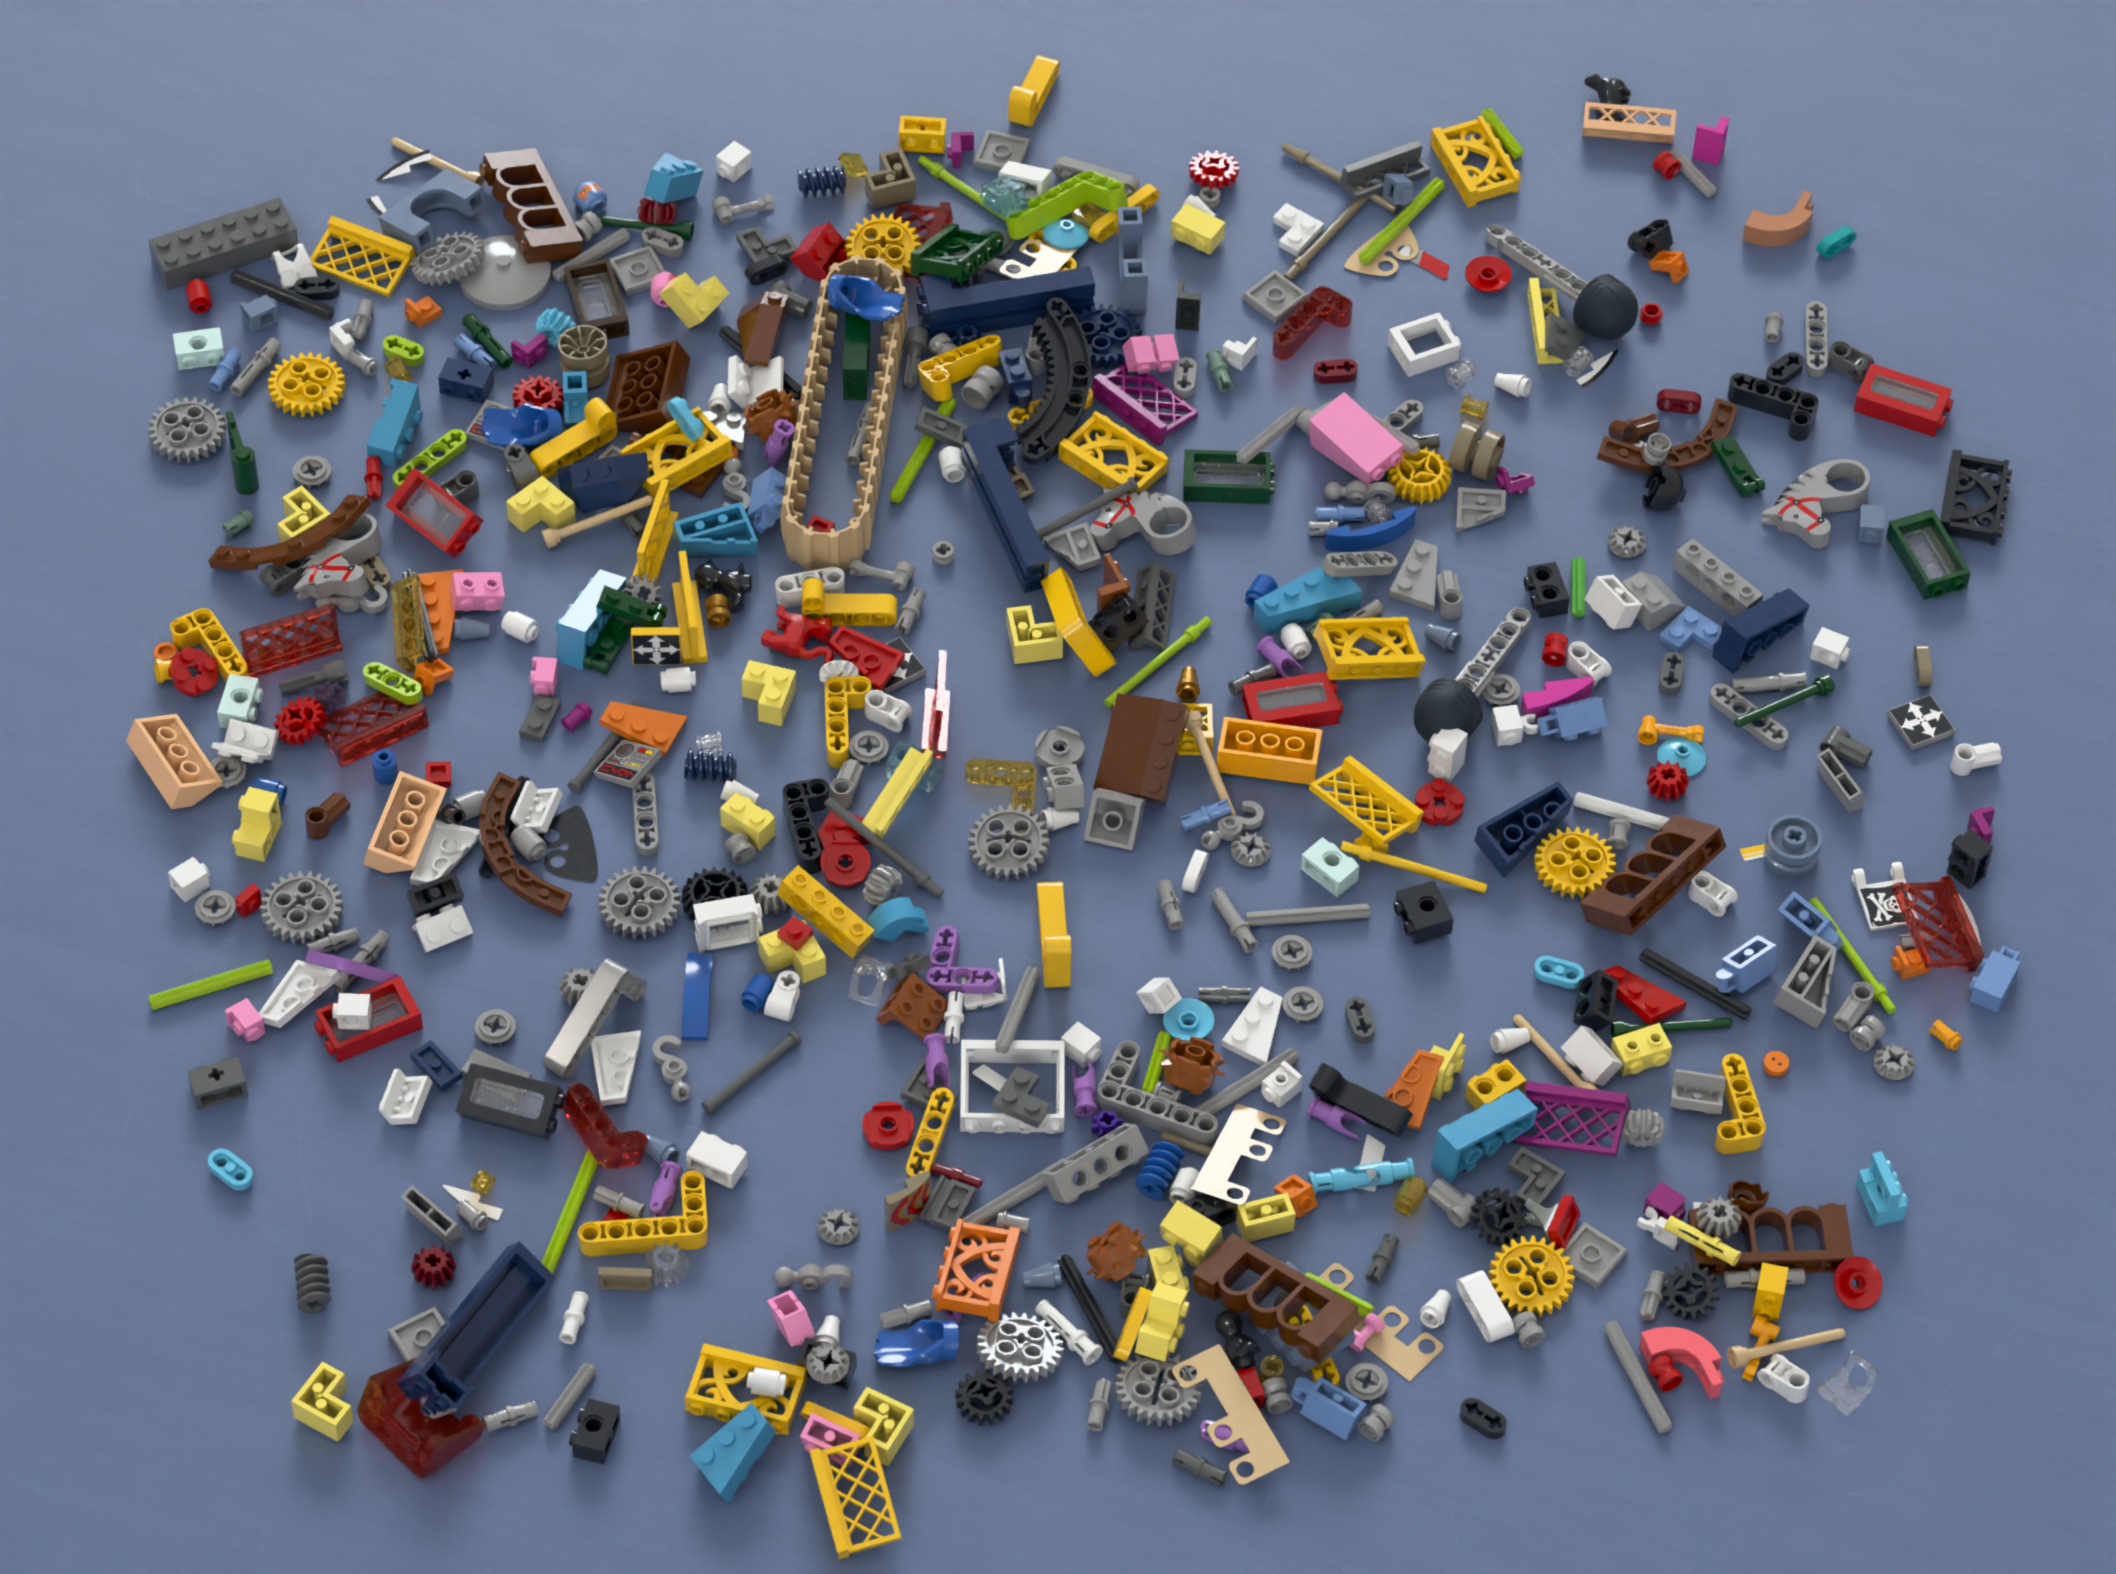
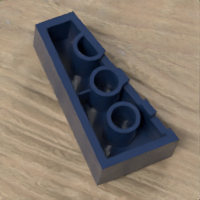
[1712,588,1810,674]
[1474,781,1573,878]

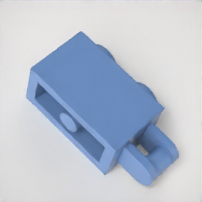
[747,467,787,533]
[1537,696,1608,741]
[1777,891,1843,950]
[1716,935,1778,993]
[1968,945,2021,1013]
[1291,1377,1367,1440]

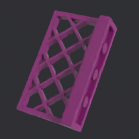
[1091,363,1199,446]
[1515,1081,1631,1157]

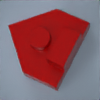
[817,810,870,850]

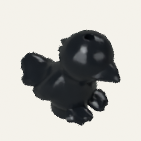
[1584,74,1631,122]
[694,558,752,612]
[1215,1310,1260,1370]

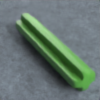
[1571,556,1586,619]

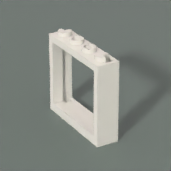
[960,1040,1064,1134]

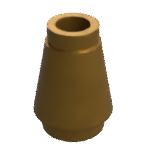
[1176,666,1200,702]

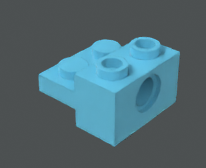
[1856,1151,1909,1227]

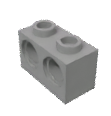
[1043,764,1085,810]

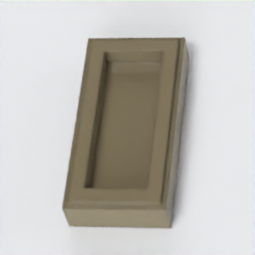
[598,1267,653,1291]

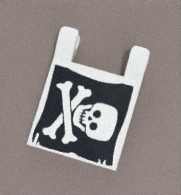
[1851,862,1919,931]

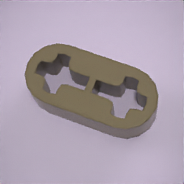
[358,554,391,592]
[1913,645,1932,686]

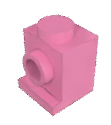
[530,657,559,697]
[225,998,265,1043]

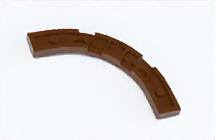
[1596,398,1738,473]
[208,494,371,570]
[478,772,572,917]

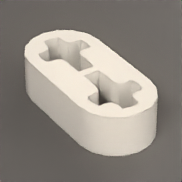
[1182,849,1209,893]

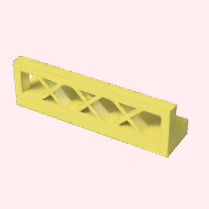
[1527,278,1566,364]
[862,747,933,839]

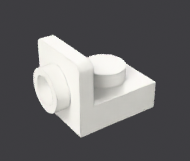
[329,318,355,360]

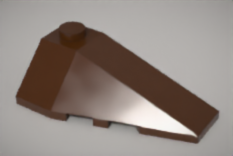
[737,291,789,367]

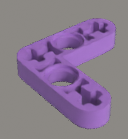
[926,926,1000,994]
[305,949,399,983]

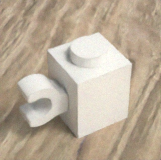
[1491,705,1539,746]

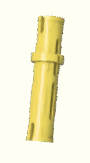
[1664,1215,1741,1267]

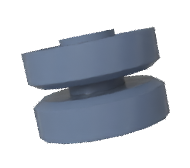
[1764,815,1822,879]

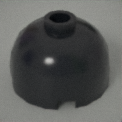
[1642,463,1686,512]

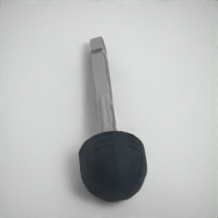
[1485,225,1638,340]
[1413,608,1531,743]

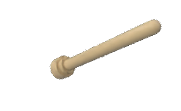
[391,138,485,187]
[541,495,653,549]
[1186,711,1236,815]
[1513,1014,1599,1090]
[1727,1328,1846,1369]

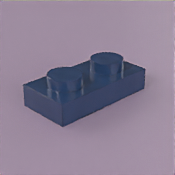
[410,1040,463,1092]

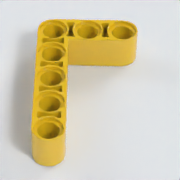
[1041,567,1117,677]
[1037,882,1071,988]
[578,1171,708,1256]

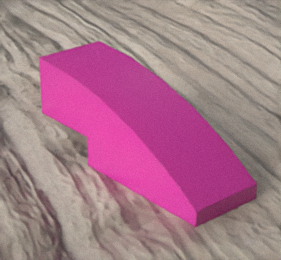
[1521,676,1593,721]

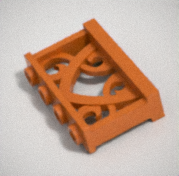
[932,1219,1020,1323]

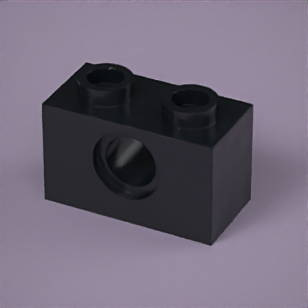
[406,872,464,919]
[569,1398,621,1464]

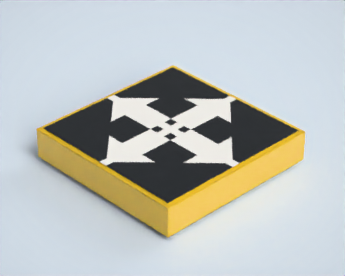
[631,627,682,665]

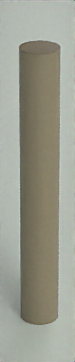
[1160,1131,1213,1157]

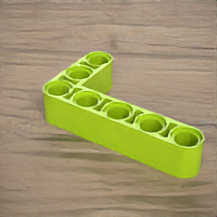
[1004,171,1129,240]

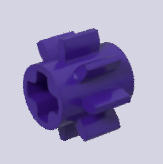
[1091,1110,1123,1138]

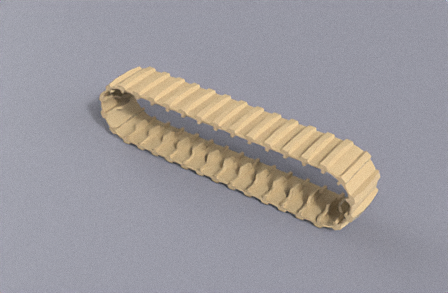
[780,255,908,572]

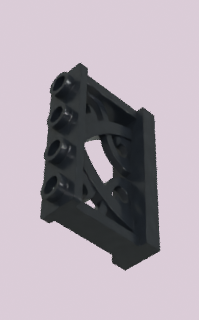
[1940,449,2012,545]

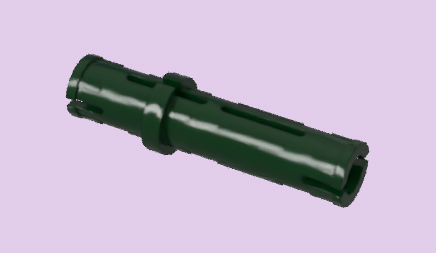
[462,313,514,369]

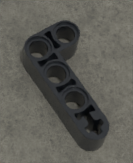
[1727,373,1819,441]
[782,778,829,874]
[1308,1063,1413,1137]

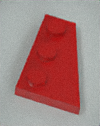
[829,625,905,691]
[1603,965,1687,1025]

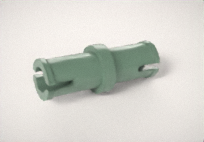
[1206,349,1233,393]

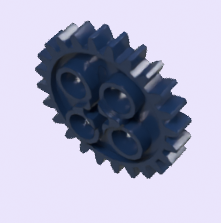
[1075,304,1142,368]

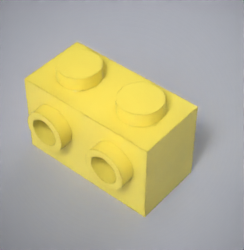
[1171,204,1225,255]
[720,793,776,851]
[1611,1023,1672,1076]
[1236,1193,1296,1242]
[1147,1245,1190,1292]

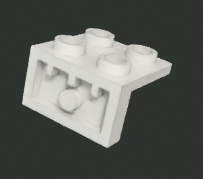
[728,355,784,410]
[211,719,279,763]

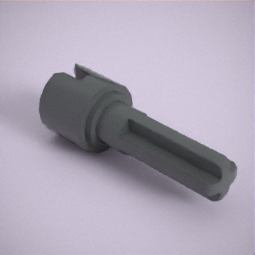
[903,326,929,389]
[278,658,349,694]

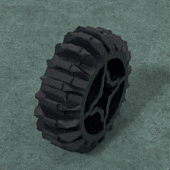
[681,866,749,930]

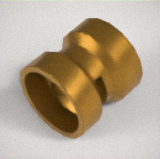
[705,594,731,628]

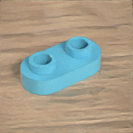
[667,397,704,442]
[1534,956,1585,989]
[208,1149,254,1191]

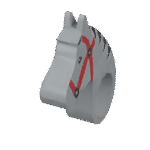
[1762,459,1870,549]
[1090,488,1197,555]
[294,513,382,601]

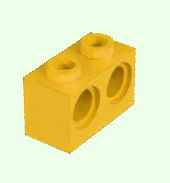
[899,116,946,154]
[1465,1059,1527,1110]
[1752,1263,1788,1322]

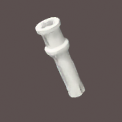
[1035,1300,1103,1366]

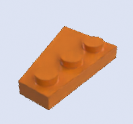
[599,701,687,758]
[1384,1049,1444,1130]

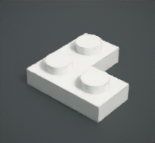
[1273,203,1324,257]

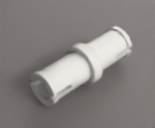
[944,991,965,1044]
[559,1291,589,1344]

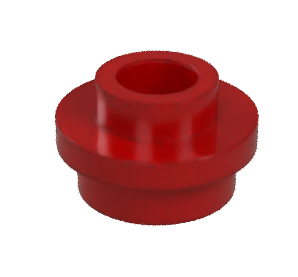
[1639,303,1663,325]

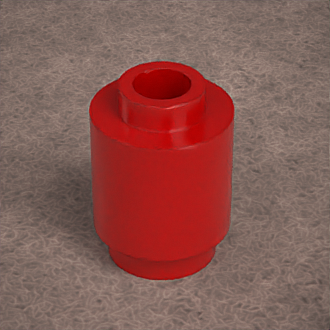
[185,279,212,314]

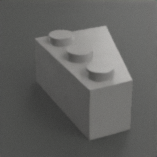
[1773,935,1837,1029]

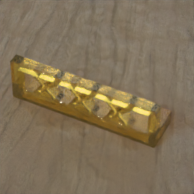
[391,574,425,673]

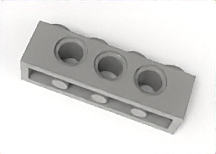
[1673,538,1763,617]
[1041,1123,1149,1204]

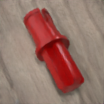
[364,456,383,500]

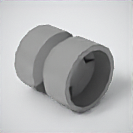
[961,365,1004,410]

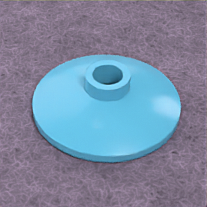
[1043,218,1089,250]
[1657,737,1706,778]
[1163,998,1214,1041]

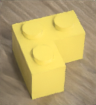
[658,272,729,329]
[506,476,576,533]
[277,485,331,543]
[1006,605,1063,664]
[742,660,796,726]
[232,787,282,862]
[758,920,826,984]
[1160,1200,1223,1268]
[1135,1282,1190,1362]
[291,1361,354,1442]
[854,1387,914,1466]

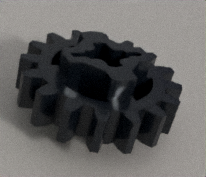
[1469,1187,1527,1246]
[1662,1262,1720,1321]
[956,1369,1014,1426]

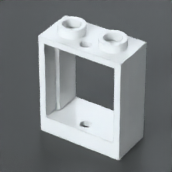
[1387,312,1462,377]

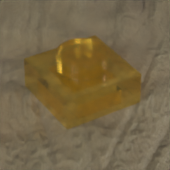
[838,153,869,177]
[1072,202,1105,230]

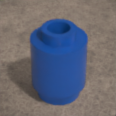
[1245,574,1277,609]
[371,749,398,785]
[249,776,287,805]
[741,974,775,1012]

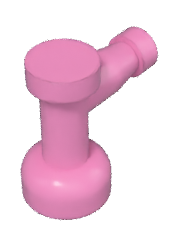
[1349,1313,1385,1353]

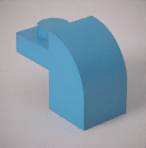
[562,371,588,427]
[867,897,930,942]

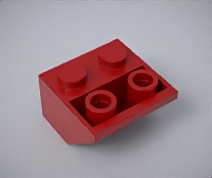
[790,222,847,282]

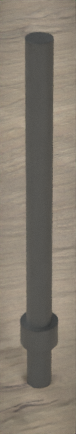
[824,797,944,898]

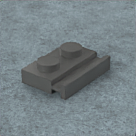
[920,1175,976,1232]

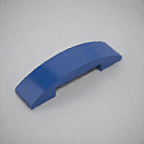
[1324,506,1416,551]
[682,953,713,1040]

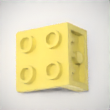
[1430,1033,1467,1100]

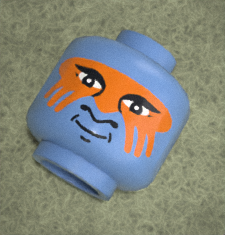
[573,182,607,215]

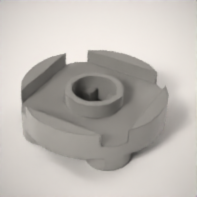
[1035,726,1085,768]

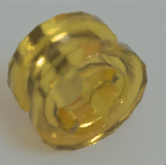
[470,1169,496,1196]

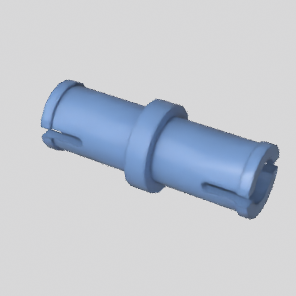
[454,333,497,369]
[208,347,243,392]
[1315,505,1365,524]
[1180,798,1232,832]

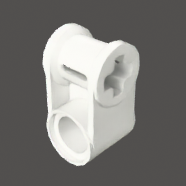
[1566,641,1612,688]
[864,690,913,732]
[1688,871,1738,917]
[764,970,800,1022]
[1757,1354,1809,1403]

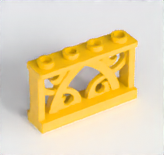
[1430,116,1521,208]
[620,407,733,501]
[1058,411,1169,492]
[1313,617,1426,680]
[685,1343,807,1435]

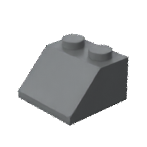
[1622,571,1687,631]
[1084,788,1146,851]

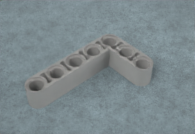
[543,958,647,1079]
[1097,1041,1218,1146]

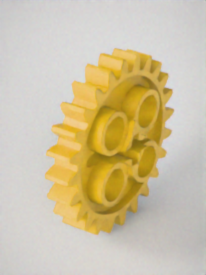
[845,213,921,278]
[268,352,345,417]
[1534,827,1616,899]
[1488,1235,1575,1318]

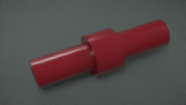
[931,1163,983,1189]

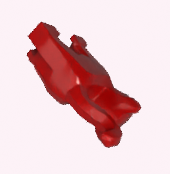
[761,605,834,664]

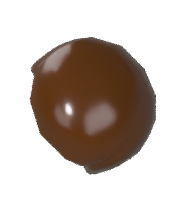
[1727,1180,1769,1216]

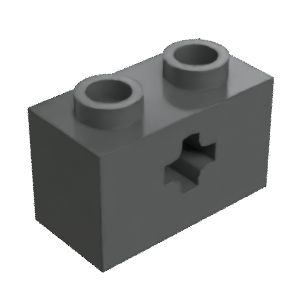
[187,1057,248,1110]

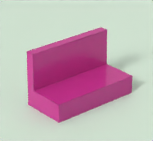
[1692,116,1730,165]

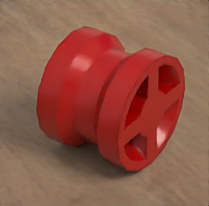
[1652,151,1682,180]

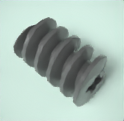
[294,1254,331,1313]

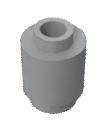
[452,790,486,821]
[510,825,547,861]

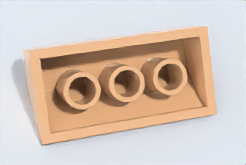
[126,714,223,809]
[363,771,447,873]

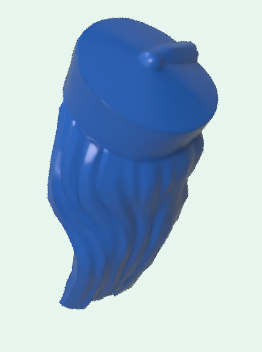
[828,274,905,321]
[481,403,562,448]
[874,1319,960,1368]

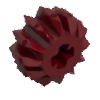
[637,197,677,225]
[411,1244,457,1290]

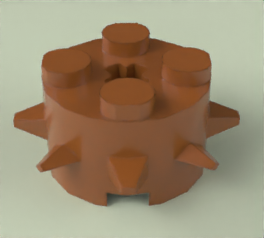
[742,389,800,444]
[1159,1036,1226,1095]
[1086,1221,1147,1283]

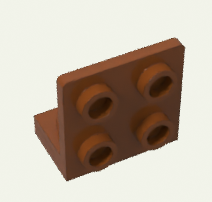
[1097,553,1131,616]
[875,973,948,1040]

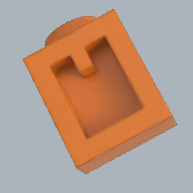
[1648,250,1689,283]
[404,296,443,328]
[413,658,454,696]
[1891,945,1931,980]
[1273,1174,1318,1218]

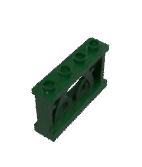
[910,223,1003,283]

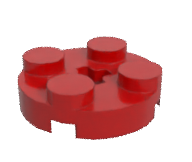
[168,647,219,697]
[1415,778,1465,826]
[820,837,871,888]
[862,1101,914,1150]

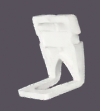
[271,243,318,289]
[961,958,1007,1010]

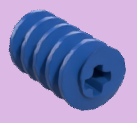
[1135,1141,1185,1200]

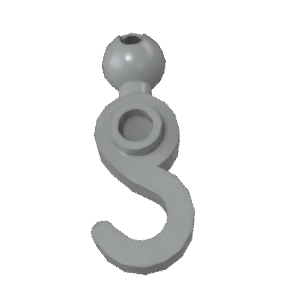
[723,458,750,514]
[1324,480,1396,504]
[315,585,388,613]
[1201,801,1264,850]
[652,1035,691,1102]
[774,1264,853,1290]

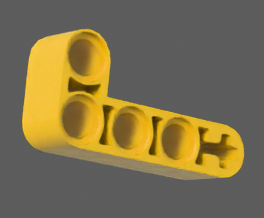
[1008,55,1060,127]
[918,335,1003,402]
[529,397,618,479]
[802,578,897,626]
[170,608,249,683]
[825,676,872,768]
[1715,1053,1766,1154]

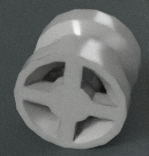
[725,832,756,864]

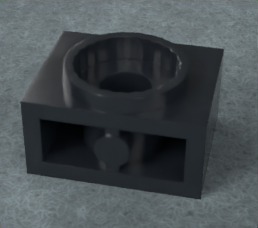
[1393,880,1454,944]

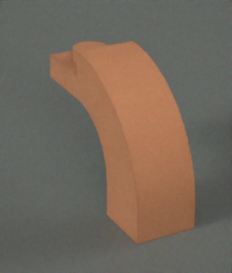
[1743,191,1814,247]

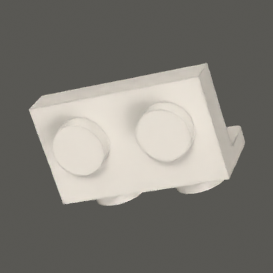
[511,781,563,833]
[412,903,473,953]
[379,1069,432,1125]

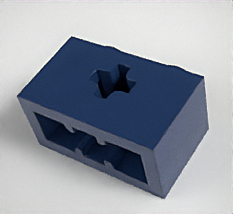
[438,357,494,403]

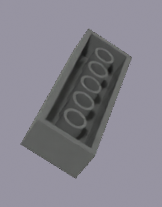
[148,197,298,290]

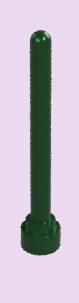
[597,215,694,240]
[1734,674,1835,727]
[1610,1017,1733,1038]

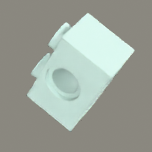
[173,327,224,370]
[217,674,263,729]
[1301,837,1359,898]

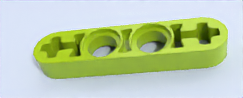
[393,429,467,490]

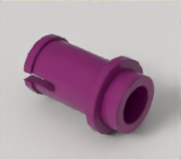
[561,702,593,732]

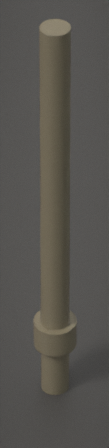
[1281,142,1399,214]
[1283,197,1368,281]

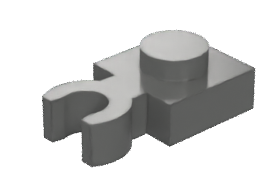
[887,952,932,979]

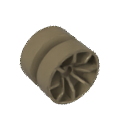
[557,325,611,388]
[1449,421,1506,481]

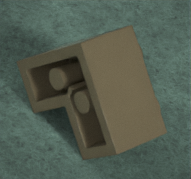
[865,148,916,210]

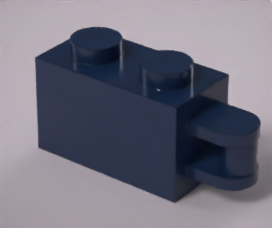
[998,348,1032,409]

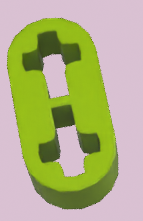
[383,335,425,367]

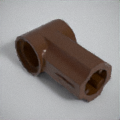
[1609,412,1660,445]
[305,792,350,839]

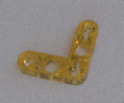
[965,758,1037,817]

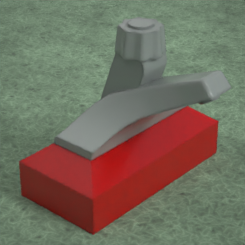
[1524,1195,1581,1250]

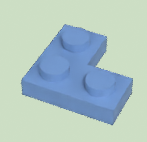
[1658,606,1722,653]

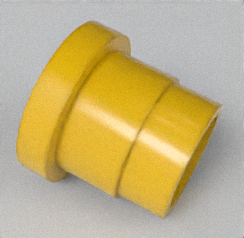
[154,659,172,684]

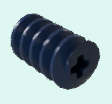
[797,165,846,198]
[684,748,737,782]

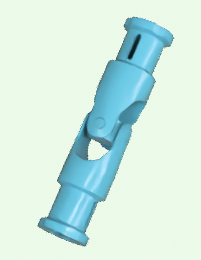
[1308,1157,1415,1195]

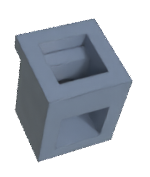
[1382,174,1414,205]
[240,294,279,333]

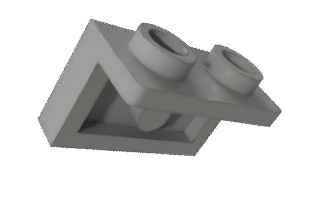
[1670,1069,1726,1115]

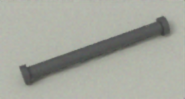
[1035,476,1139,542]
[567,701,644,793]
[701,1030,802,1115]

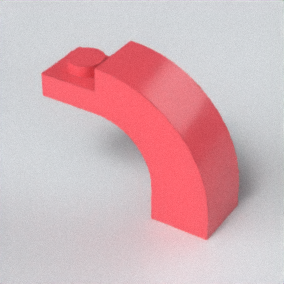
[1639,1327,1724,1399]

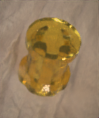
[384,356,412,382]
[1460,393,1489,421]
[1259,1356,1284,1384]

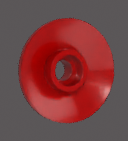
[1465,255,1512,292]
[1833,1256,1882,1309]

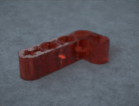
[1272,286,1353,360]
[562,1083,648,1169]

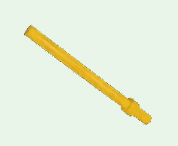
[1340,841,1487,894]

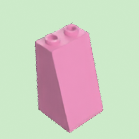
[1309,392,1403,485]

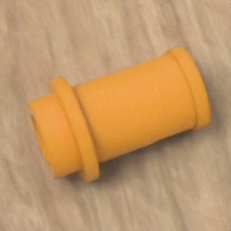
[1929,1019,1963,1051]

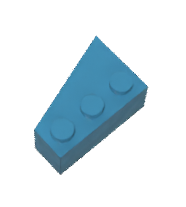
[644,152,704,203]
[366,378,423,467]
[673,502,758,556]
[690,1403,777,1503]

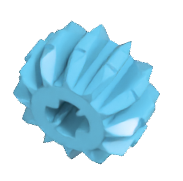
[535,308,576,348]

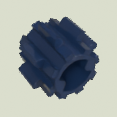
[953,324,982,347]

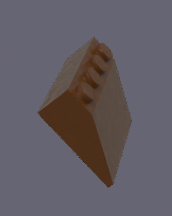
[606,340,691,434]
[1093,693,1190,806]

